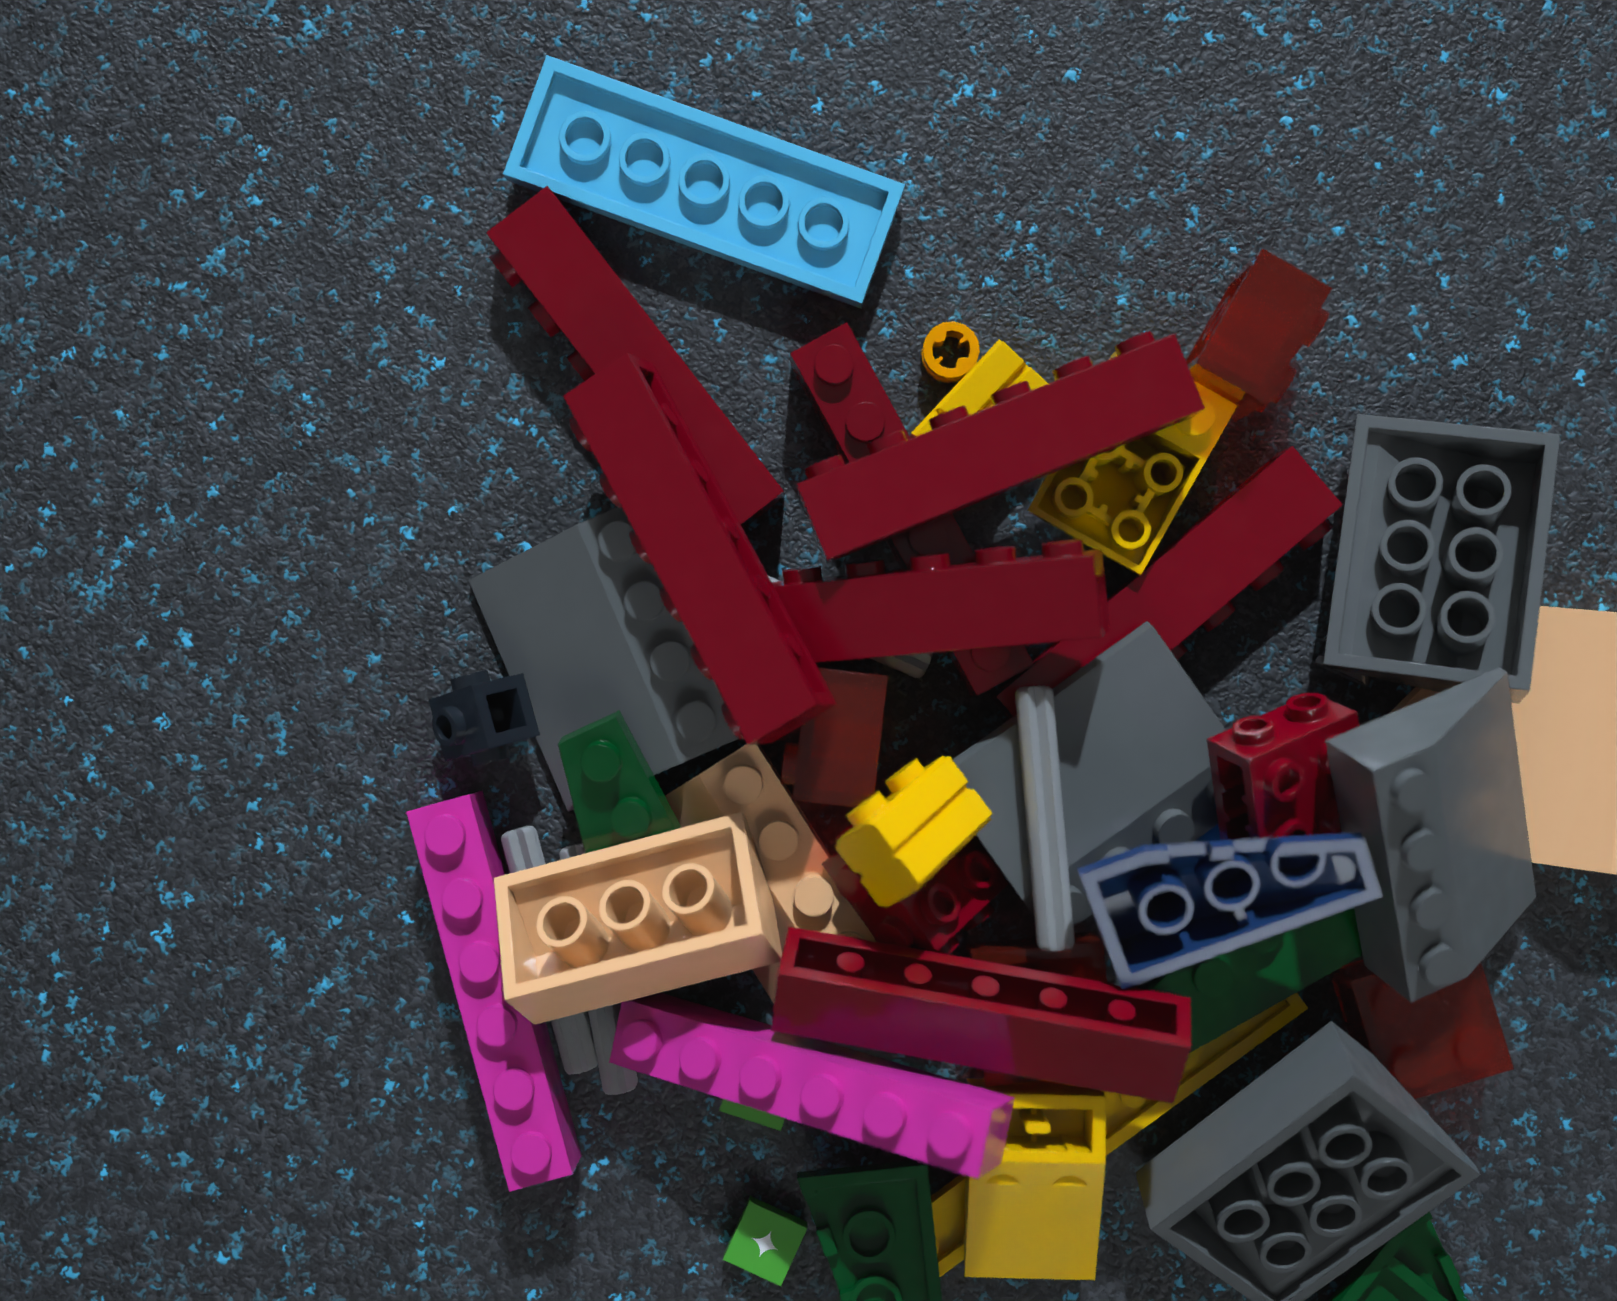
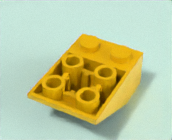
[1027,352,1238,575]
[964,1078,1106,1280]

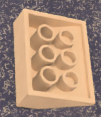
[1511,606,1617,875]

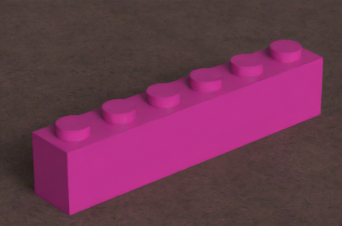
[406,790,582,1192]
[609,993,1015,1179]

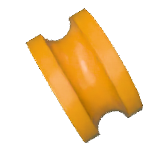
[921,321,980,383]

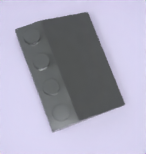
[1323,414,1560,704]
[468,507,739,812]
[953,621,1226,928]
[1326,668,1536,1002]
[1135,1021,1480,1301]

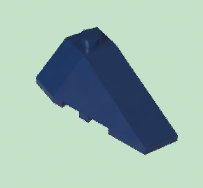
[1077,832,1383,989]

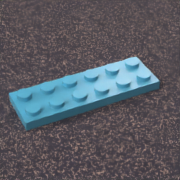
[503,55,905,308]

